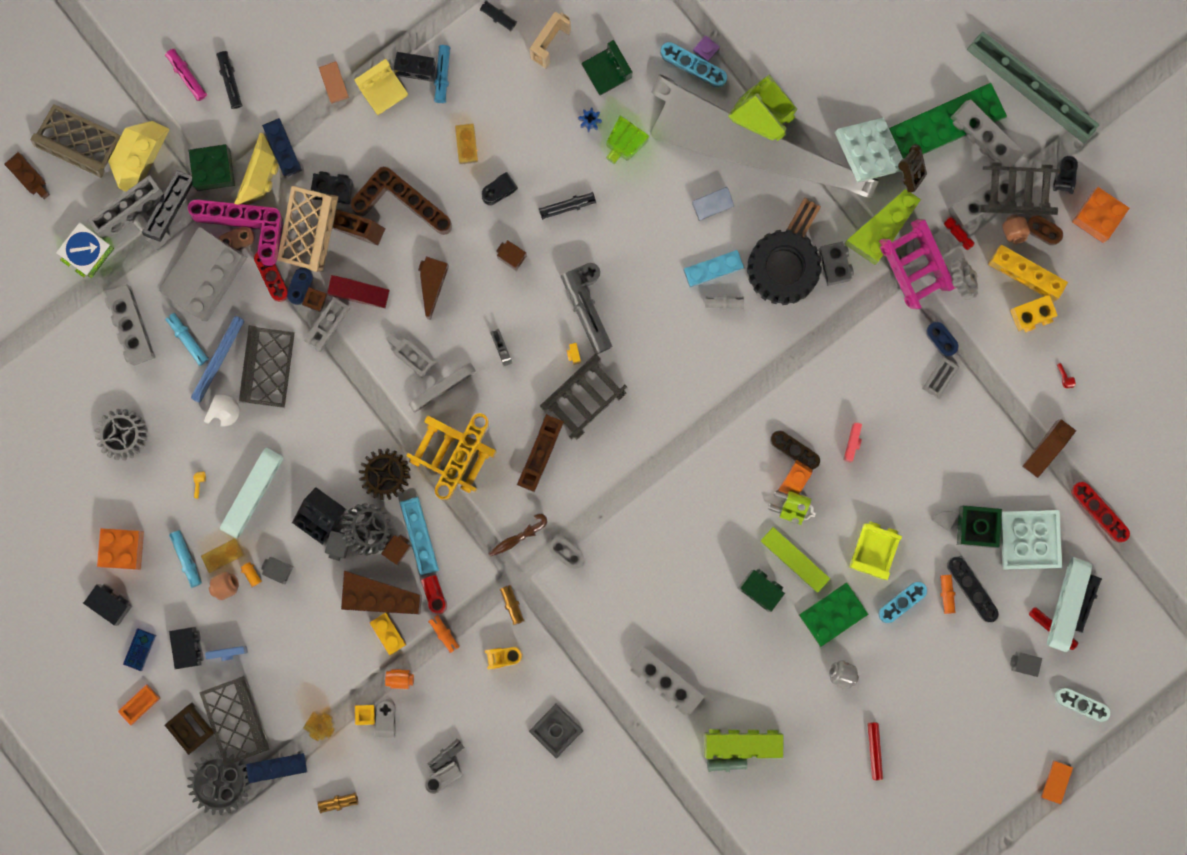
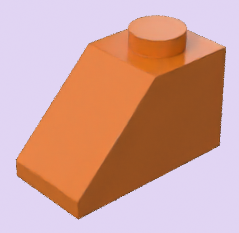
[777,460,813,494]

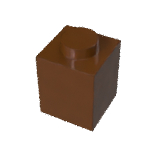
[496,240,527,271]
[381,534,412,565]

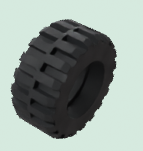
[747,229,822,305]

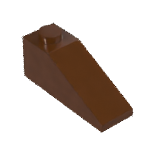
[332,209,386,246]
[418,256,449,320]
[1022,419,1077,478]

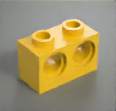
[1010,294,1058,333]

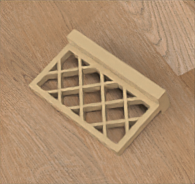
[277,186,339,272]

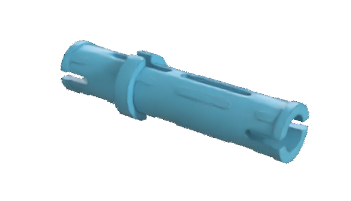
[165,313,209,366]
[169,530,202,588]

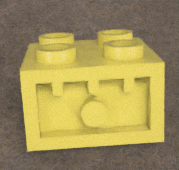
[354,59,408,115]

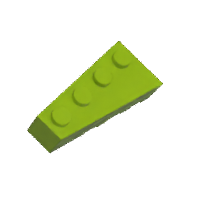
[844,189,921,265]

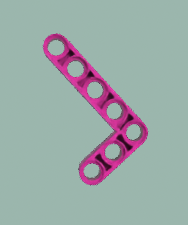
[188,200,283,266]

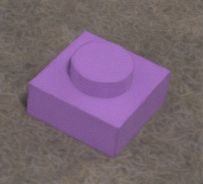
[693,35,720,62]

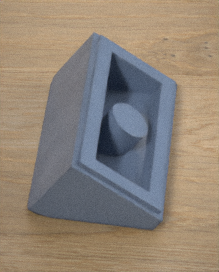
[692,187,734,221]

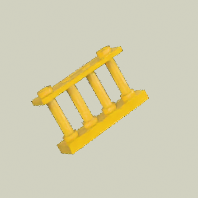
[406,415,497,494]

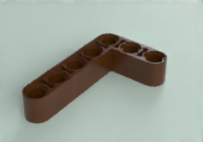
[351,166,452,235]

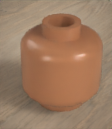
[1002,214,1030,244]
[209,572,239,600]

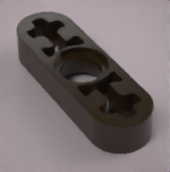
[770,431,820,469]

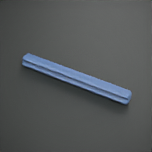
[191,316,244,403]

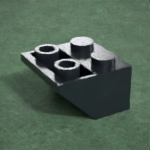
[292,487,347,545]

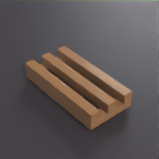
[787,198,821,237]

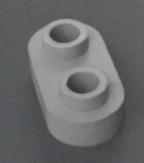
[549,537,584,569]

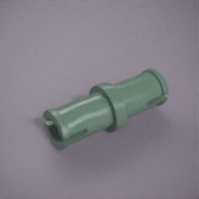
[707,758,748,772]

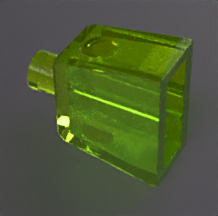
[606,115,650,164]

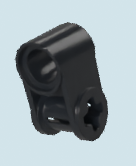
[1053,156,1078,194]
[482,172,518,206]

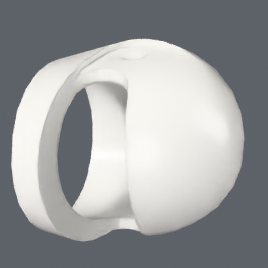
[203,395,240,427]

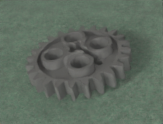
[187,751,251,815]

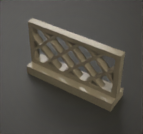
[30,104,121,178]

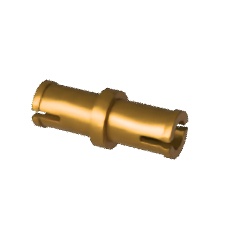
[499,585,525,625]
[317,792,359,814]

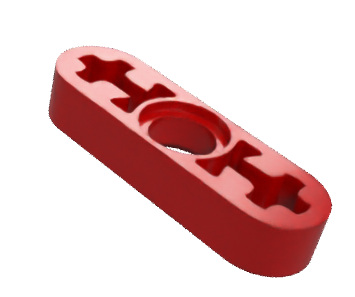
[254,251,288,302]

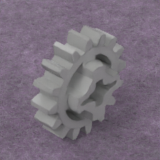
[951,258,978,300]

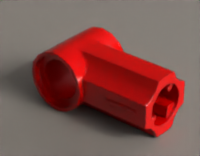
[421,575,447,614]

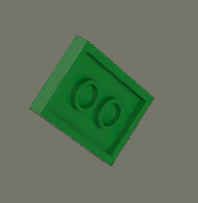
[799,582,869,647]

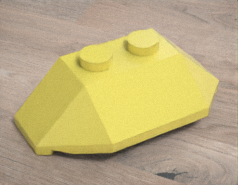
[108,121,170,192]
[234,133,279,205]

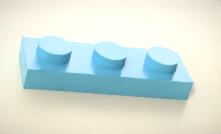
[684,250,744,287]

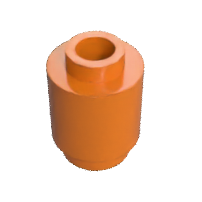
[385,669,414,689]

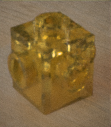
[303,711,335,741]

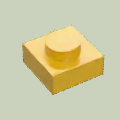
[566,343,581,365]
[355,705,375,725]

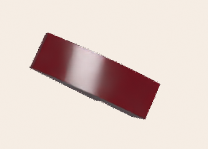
[327,275,390,309]

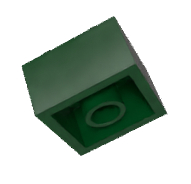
[188,144,235,191]
[956,505,1002,548]
[737,569,785,612]

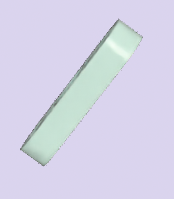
[1055,688,1110,722]

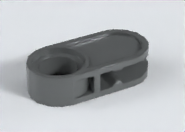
[490,329,512,366]

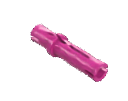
[165,48,207,101]

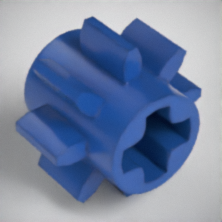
[578,107,602,132]

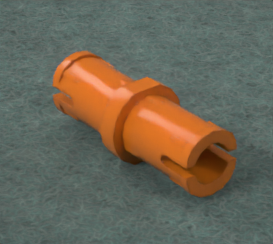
[940,574,956,614]
[428,615,460,653]

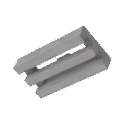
[922,356,960,399]

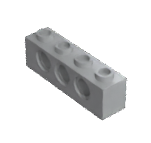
[950,100,1024,170]
[948,167,1028,229]
[88,175,164,241]
[105,284,156,366]
[629,647,705,715]

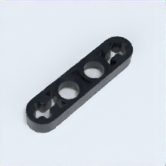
[947,557,999,622]

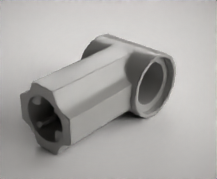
[132,212,171,250]
[425,761,463,794]

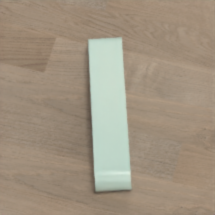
[220,447,284,539]
[1047,557,1092,652]

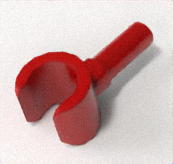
[1057,363,1076,389]

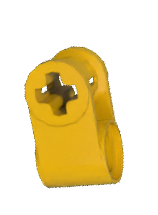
[484,647,523,670]

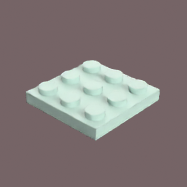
[835,117,903,183]
[1001,510,1062,570]

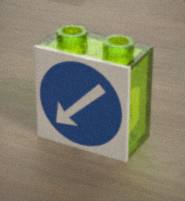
[56,222,115,279]

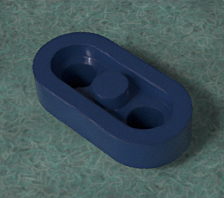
[287,268,314,305]
[926,322,959,357]

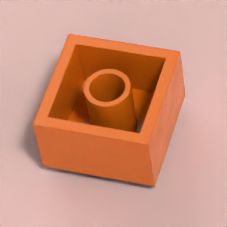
[1072,187,1130,243]
[97,528,144,570]

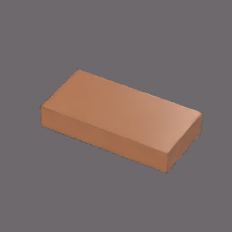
[318,61,349,104]

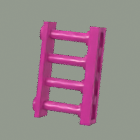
[879,219,956,309]

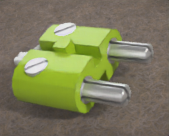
[768,490,816,525]

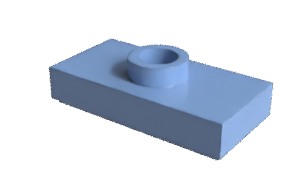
[205,646,248,661]

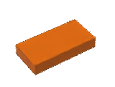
[118,684,161,726]
[1041,760,1073,804]

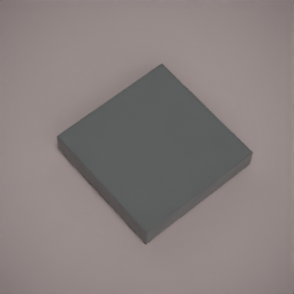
[529,704,583,759]

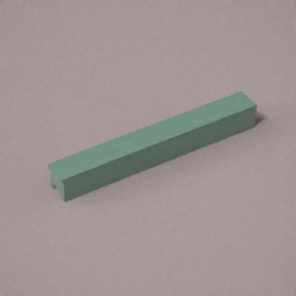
[967,31,1099,144]

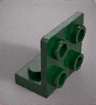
[582,40,633,96]

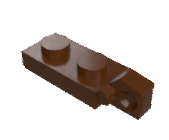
[4,152,50,200]

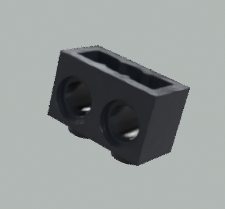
[393,52,436,82]
[310,171,353,205]

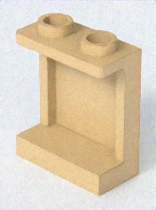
[529,12,571,69]

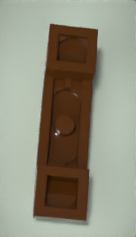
[517,414,564,492]

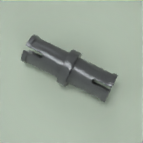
[427,738,465,773]

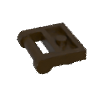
[898,144,927,192]
[164,702,216,755]

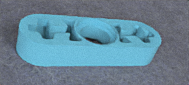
[878,582,927,623]

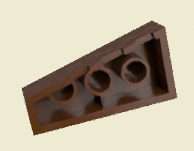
[341,571,422,615]

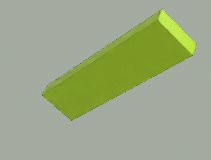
[760,527,831,593]

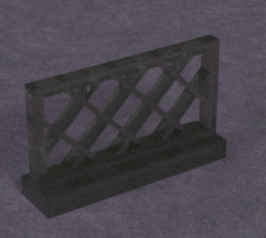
[239,325,295,408]
[199,676,270,766]

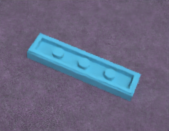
[400,497,439,576]

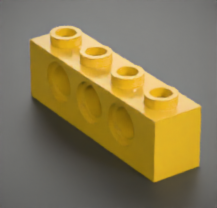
[988,245,1068,302]

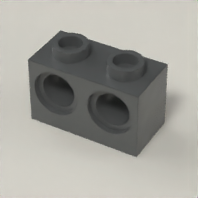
[819,241,854,286]

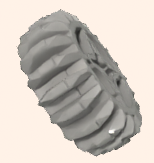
[95,409,148,460]

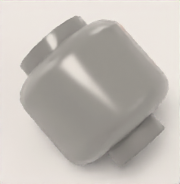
[829,661,859,689]

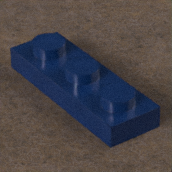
[262,118,302,178]
[246,753,307,783]

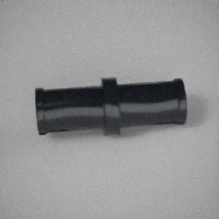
[480,0,517,32]

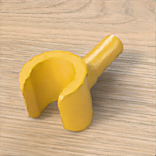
[193,471,206,499]

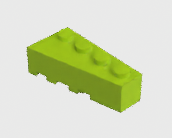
[704,729,784,759]

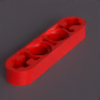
[1071,482,1130,542]

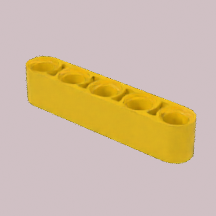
[435,413,489,500]

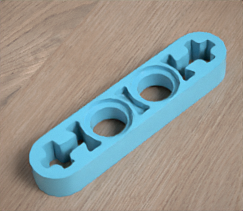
[660,42,727,88]

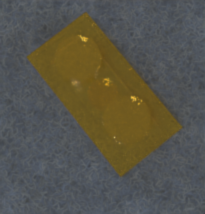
[455,124,478,164]
[201,538,245,573]

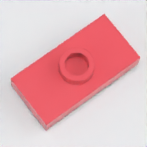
[844,423,862,463]

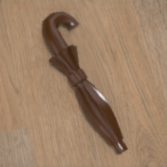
[488,514,548,557]

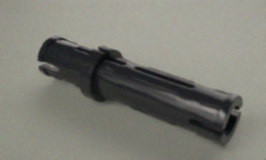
[216,51,243,109]
[539,192,596,220]
[1075,574,1102,633]

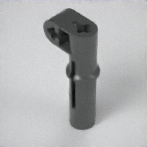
[560,263,613,354]

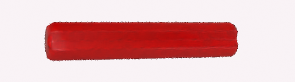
[1029,607,1079,650]
[868,722,883,781]

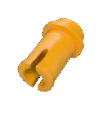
[240,562,262,587]

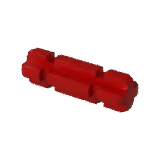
[944,217,975,250]

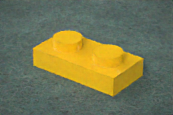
[369,612,406,656]

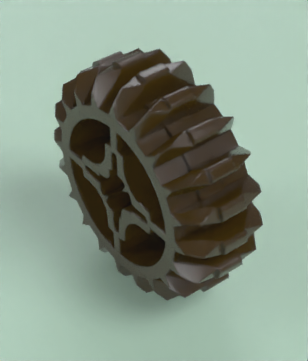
[359,448,411,500]

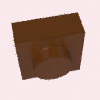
[302,287,327,312]

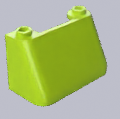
[728,74,797,141]

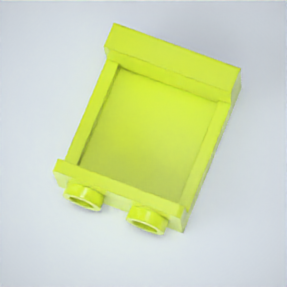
[849,521,902,580]

